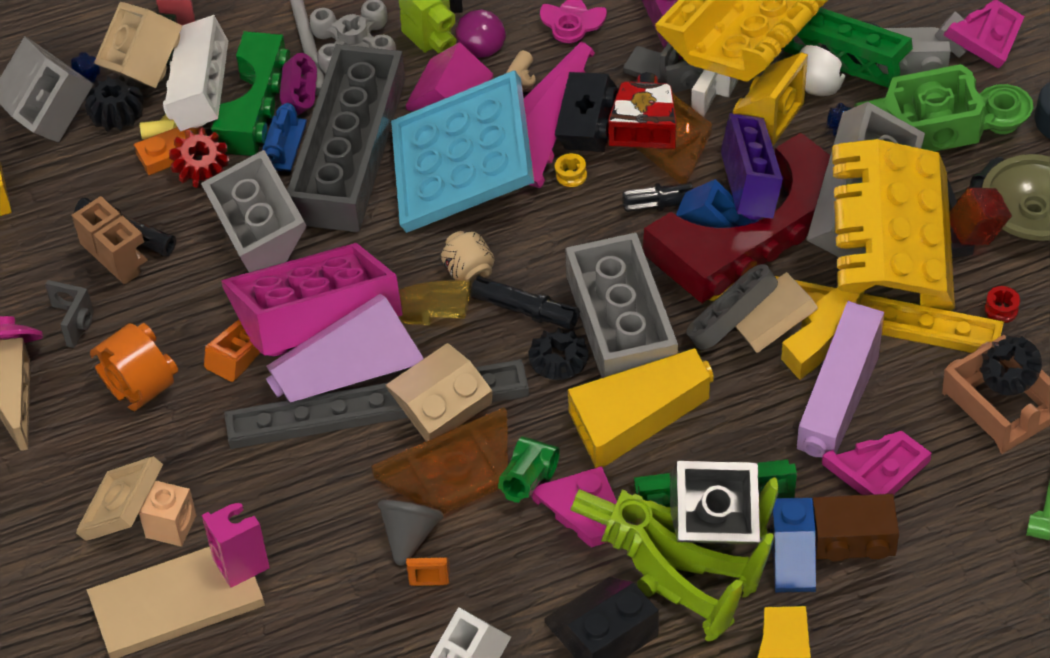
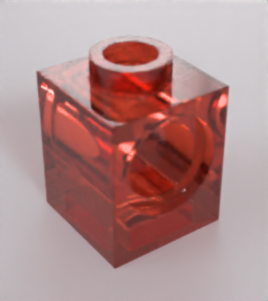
[949,188,1012,245]

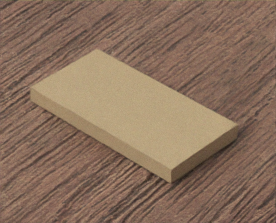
[87,547,265,658]

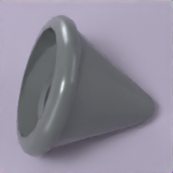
[378,499,444,566]

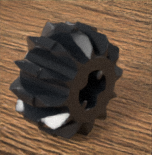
[85,75,144,132]

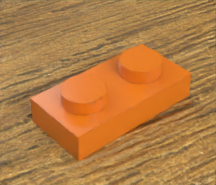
[134,127,208,175]

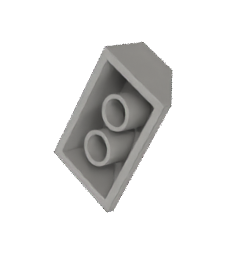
[201,150,306,272]

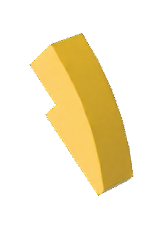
[781,287,864,380]

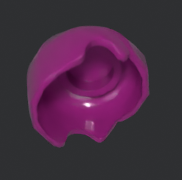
[455,9,506,58]

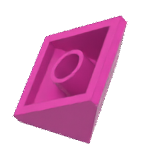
[406,42,494,112]

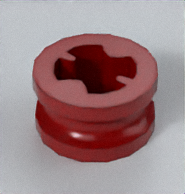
[985,286,1020,323]

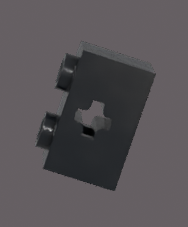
[555,72,619,152]

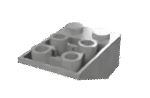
[0,36,93,143]

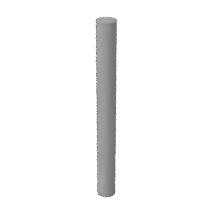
[290,0,324,96]

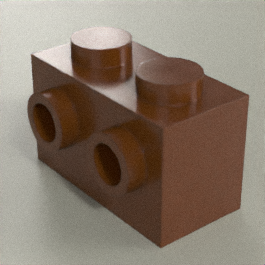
[813,494,899,561]

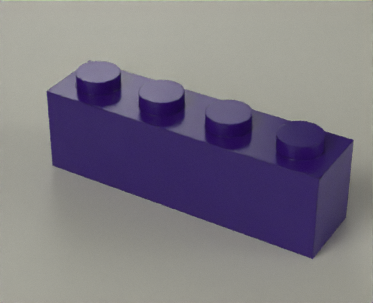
[721,113,783,220]

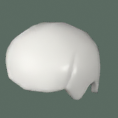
[800,45,845,96]

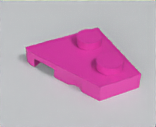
[943,0,1025,69]
[822,431,932,495]
[531,466,617,548]

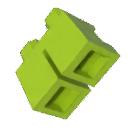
[399,0,456,54]

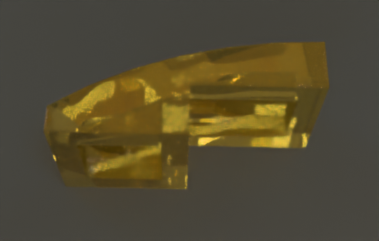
[398,280,471,325]

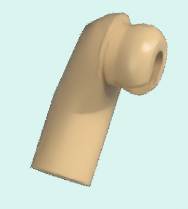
[506,50,536,93]

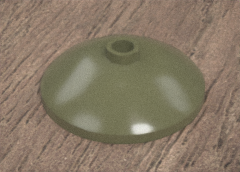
[981,154,1050,241]

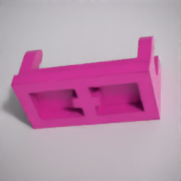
[201,503,270,588]

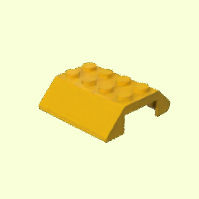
[655,0,828,82]
[832,139,955,311]

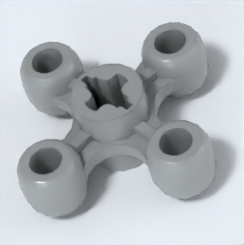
[310,0,396,74]

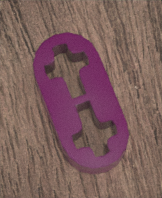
[280,53,317,115]

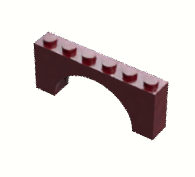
[642,132,831,303]

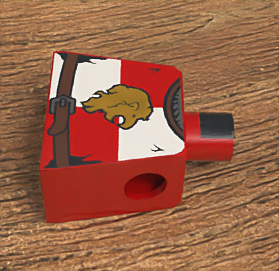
[609,72,676,149]

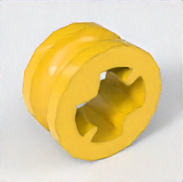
[554,153,587,187]

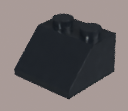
[544,577,659,658]

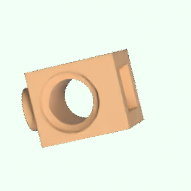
[139,481,197,547]

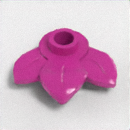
[540,0,607,43]

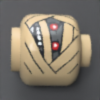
[441,231,495,286]

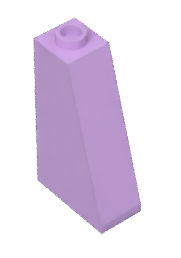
[266,294,424,403]
[797,301,884,457]

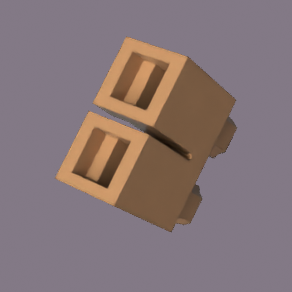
[72,196,148,284]

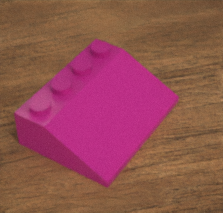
[221,243,403,356]

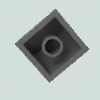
[670,461,760,544]

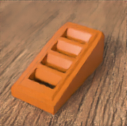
[204,319,260,382]

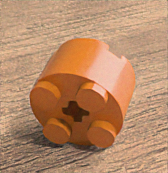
[90,323,178,411]

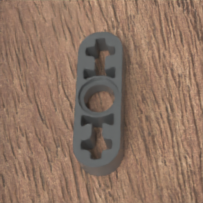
[686,264,778,350]

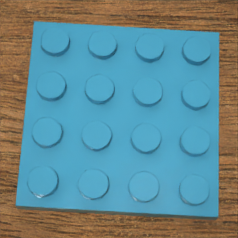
[391,70,534,233]

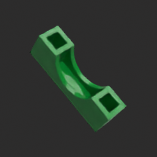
[211,31,290,156]

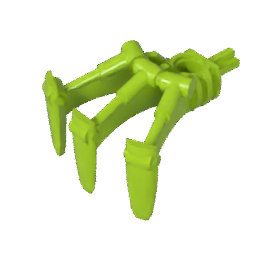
[570,477,778,641]

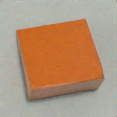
[406,558,450,586]

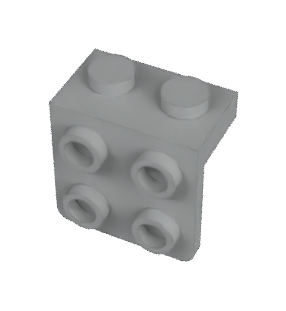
[876,27,951,76]

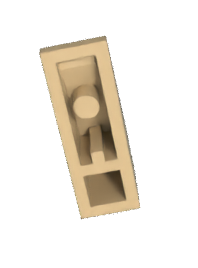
[0,338,30,451]

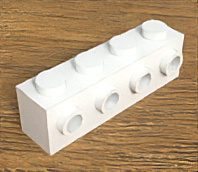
[163,15,228,131]

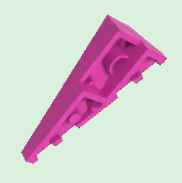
[524,42,595,188]

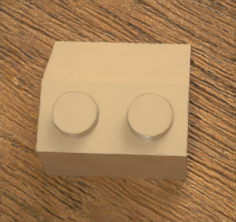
[94,2,182,88]
[386,343,492,446]

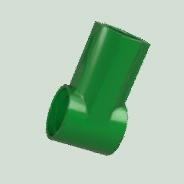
[498,436,560,503]

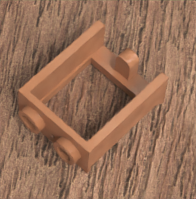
[942,335,1050,454]

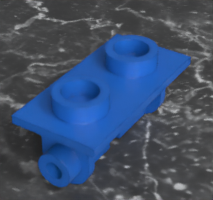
[262,103,307,172]

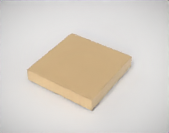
[735,272,818,353]
[76,456,163,541]

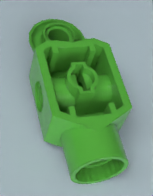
[854,64,1033,152]

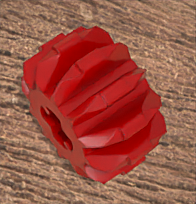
[169,127,229,189]

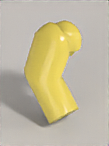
[140,113,177,139]

